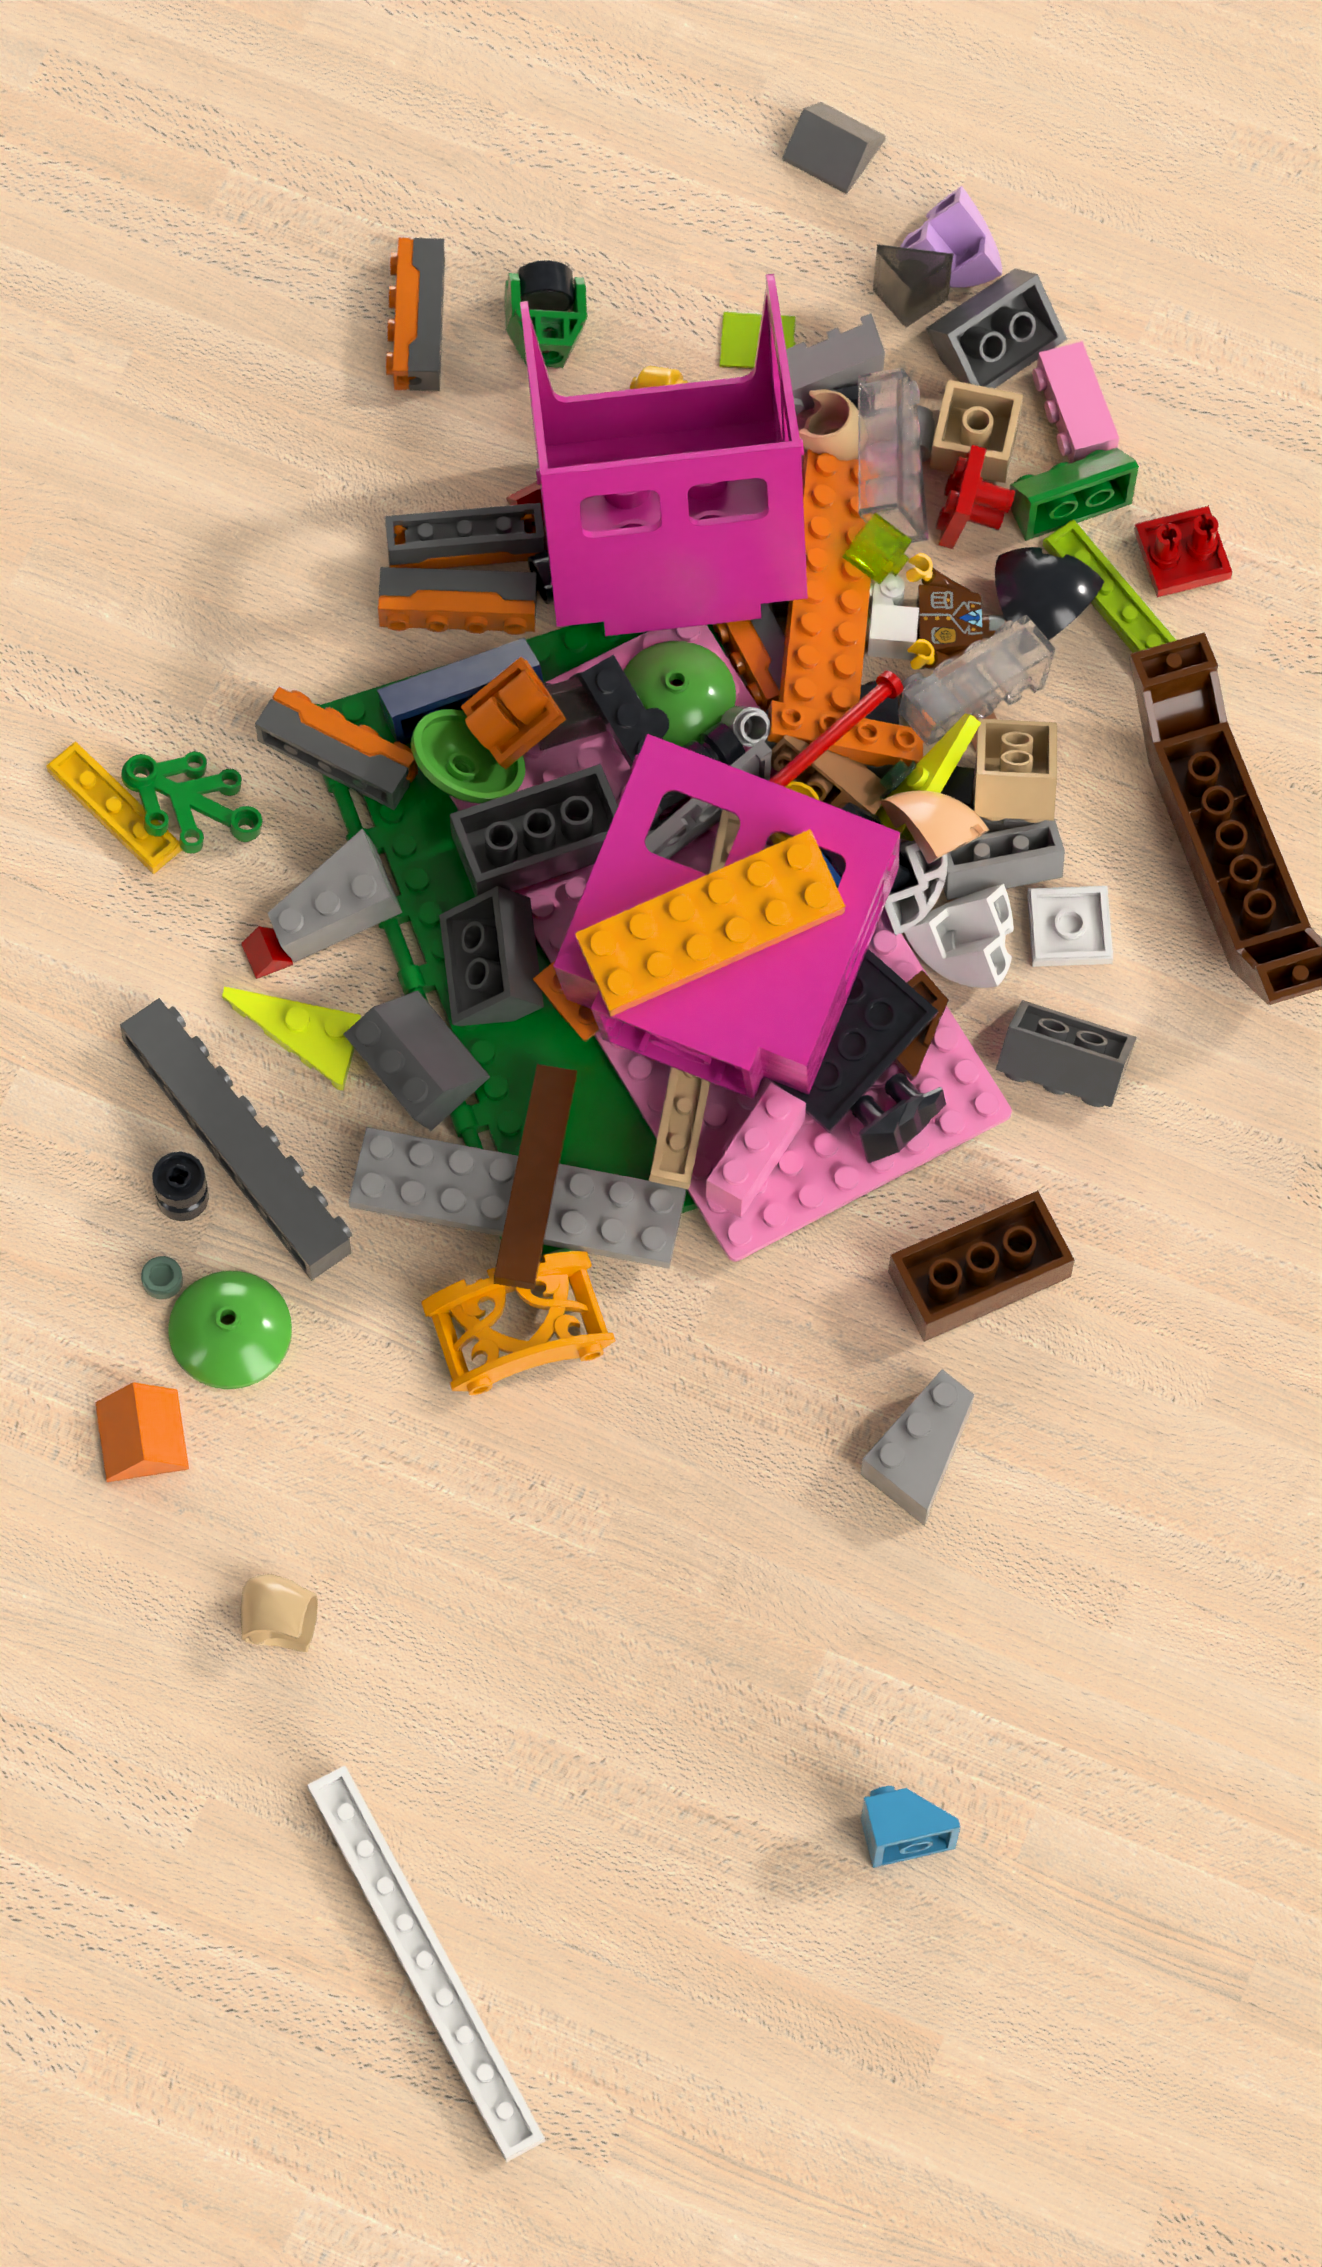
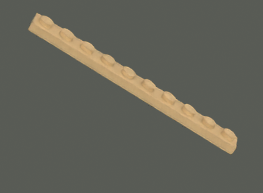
[649,810,740,1189]

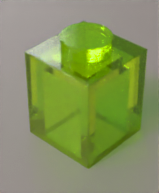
[842,513,913,585]

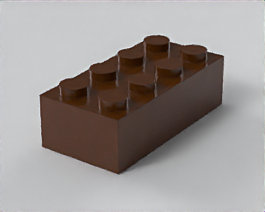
[888,1191,1075,1342]

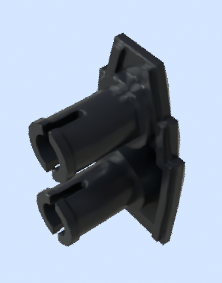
[851,1073,947,1163]

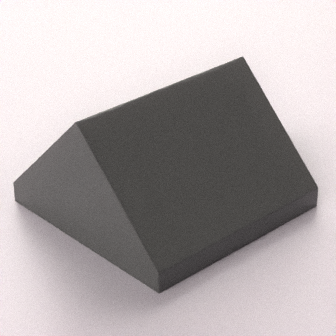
[783,102,886,194]

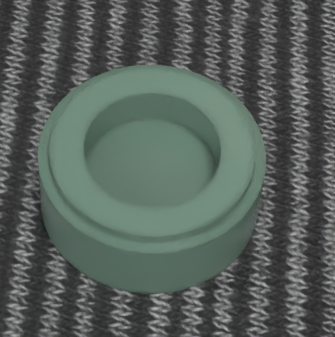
[141,1256,183,1299]

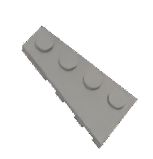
[645,739,772,859]

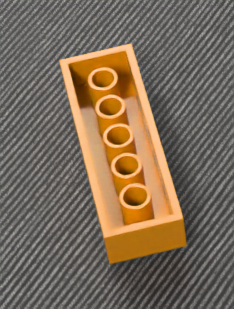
[575,829,846,1017]

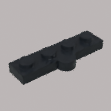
[577,654,687,811]

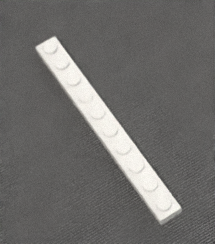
[307,1765,545,2162]

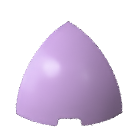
[896,186,1002,287]

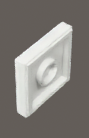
[1027,886,1113,967]

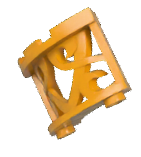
[421,1251,616,1395]

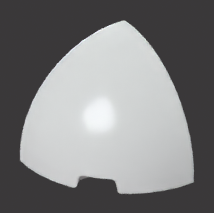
[885,840,948,935]
[904,884,1014,988]

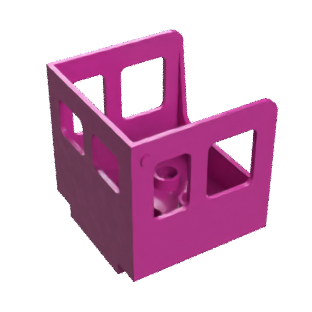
[520,273,808,636]
[553,734,900,1099]

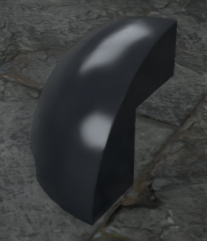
[995,547,1104,654]

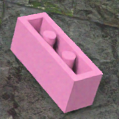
[1032,341,1119,463]
[706,1083,806,1218]

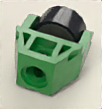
[504,260,588,368]

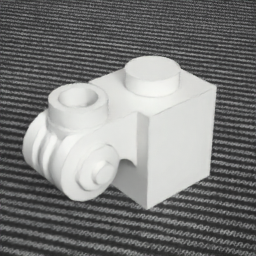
[865,573,919,660]

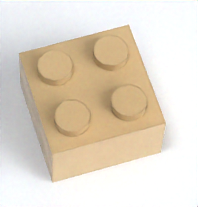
[930,380,1023,483]

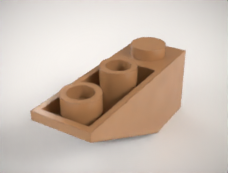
[771,735,891,815]

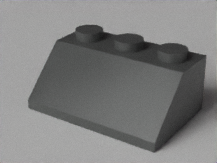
[926,268,1067,389]
[439,886,544,1026]
[343,991,490,1131]
[996,1000,1137,1107]

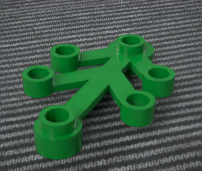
[121,751,262,854]

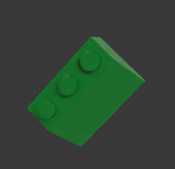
[1010,447,1139,541]

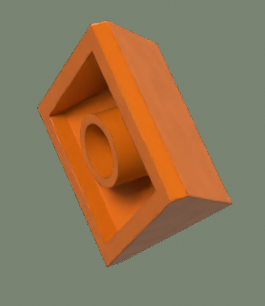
[95,1382,189,1482]

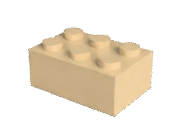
[974,719,1057,823]

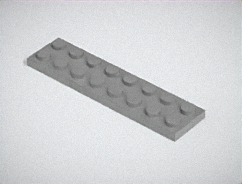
[348,1127,686,1269]

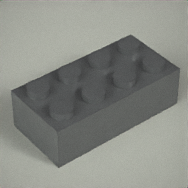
[450,764,618,897]

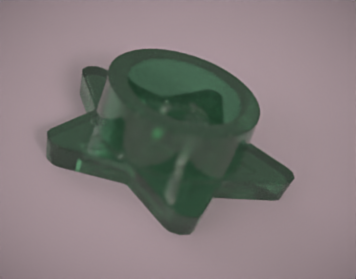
[879,759,917,800]

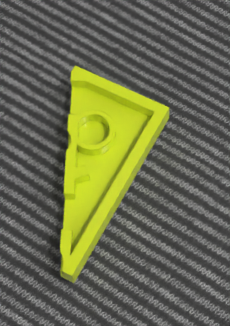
[875,713,981,841]
[222,987,361,1091]

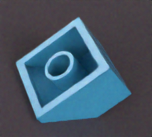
[861,1786,961,1868]

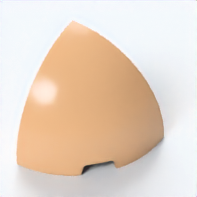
[880,790,989,864]

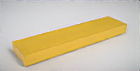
[46,741,182,874]

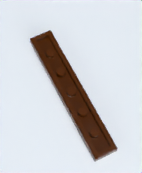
[494,1064,577,1290]

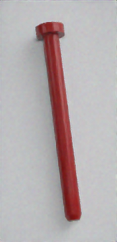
[769,670,904,787]

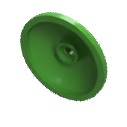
[623,641,736,747]
[411,709,525,804]
[168,1271,292,1389]

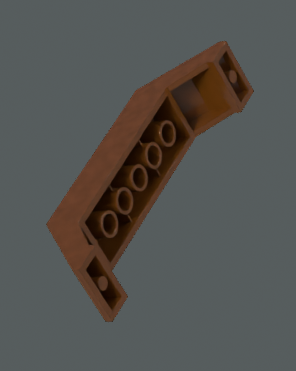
[1129,632,1322,1005]

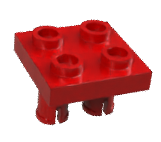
[935,444,1015,550]
[1134,506,1233,597]

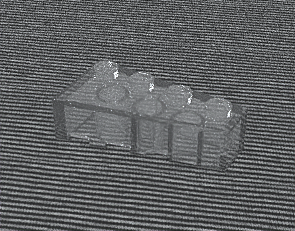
[858,368,929,547]
[898,615,1056,746]

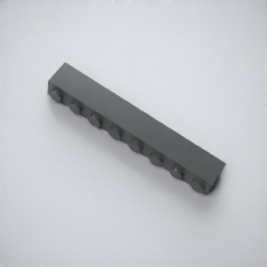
[120,998,352,1281]

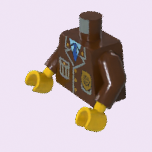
[906,553,1005,675]

